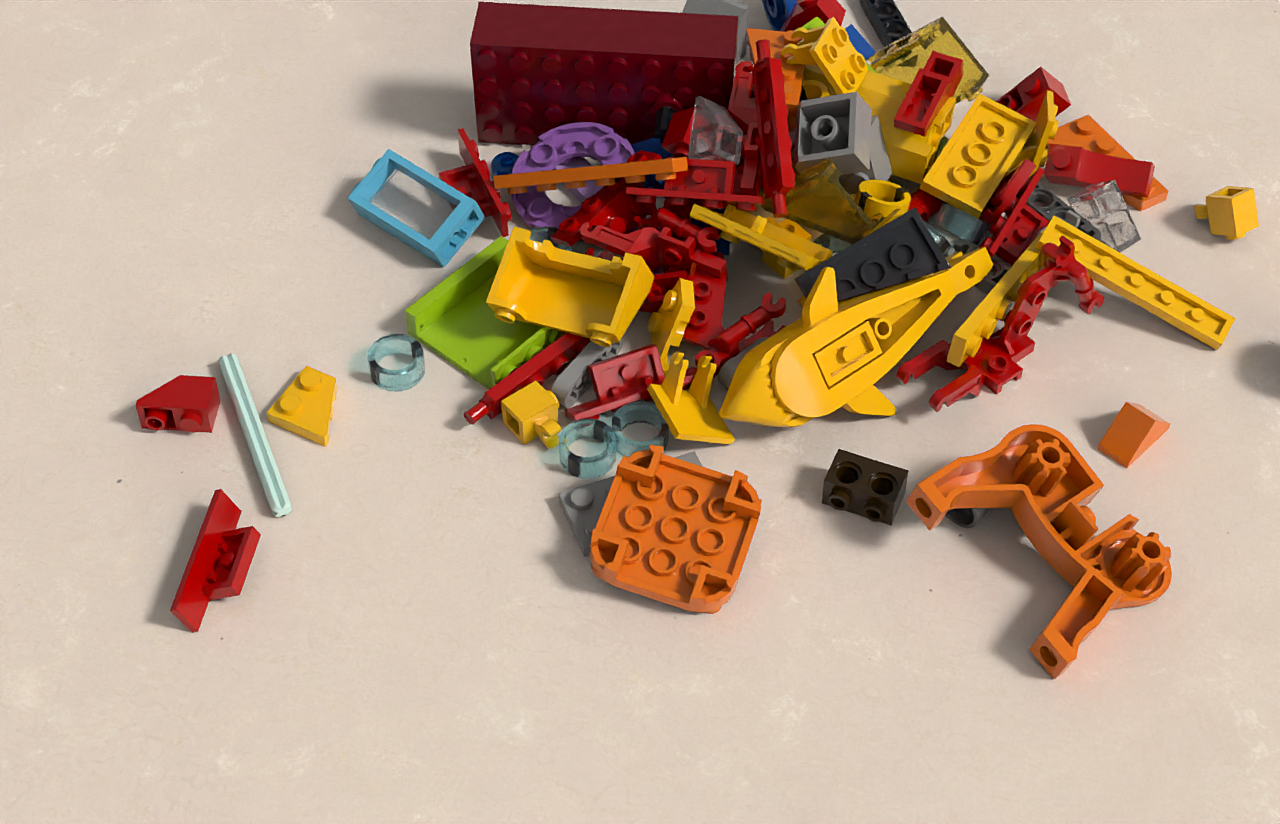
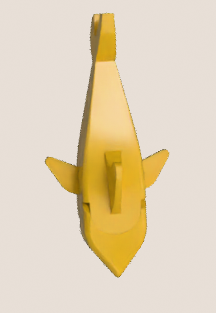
[719,247,993,427]

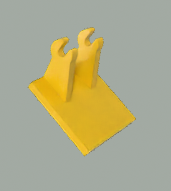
[781,17,868,94]
[1010,91,1059,177]
[647,352,735,445]

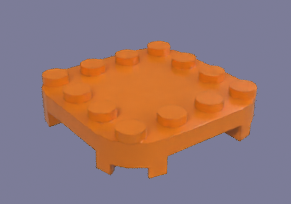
[589,445,762,614]

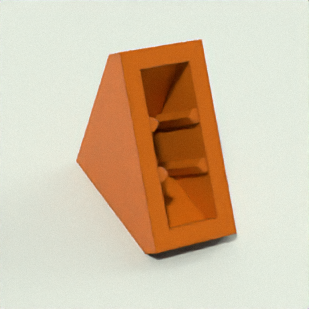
[1098,402,1170,468]

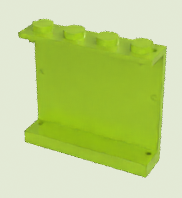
[405,236,566,390]

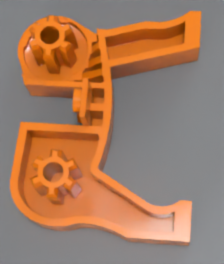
[906,424,1172,680]

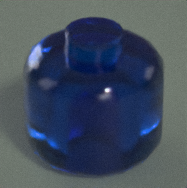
[491,152,519,181]

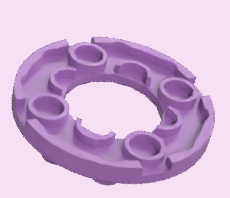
[511,122,635,236]

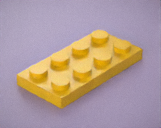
[920,94,1037,219]

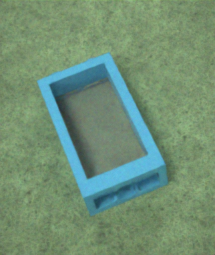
[348,149,485,268]

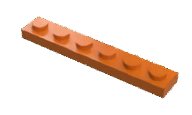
[493,157,688,194]

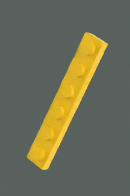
[1035,216,1236,350]
[946,231,1044,367]

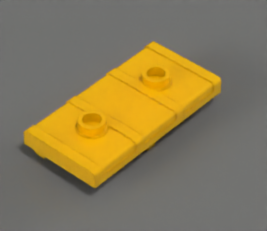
[690,204,833,271]

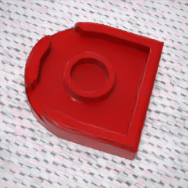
[979,159,1037,227]

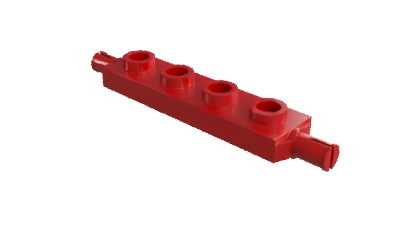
[752,39,795,218]
[464,333,591,425]

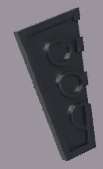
[795,207,951,302]

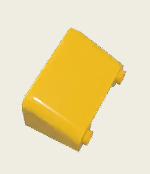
[486,227,654,347]

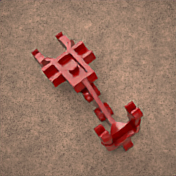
[633,61,764,260]
[580,222,786,378]
[896,235,1104,412]

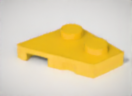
[648,278,695,375]
[267,366,337,447]

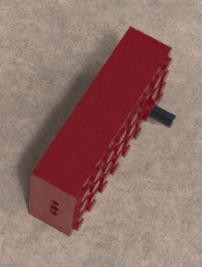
[470,2,738,147]

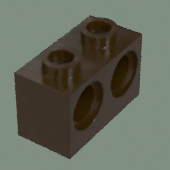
[822,449,909,525]

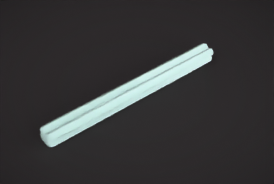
[219,353,292,518]

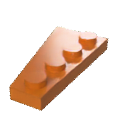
[746,28,806,116]
[1045,115,1168,212]

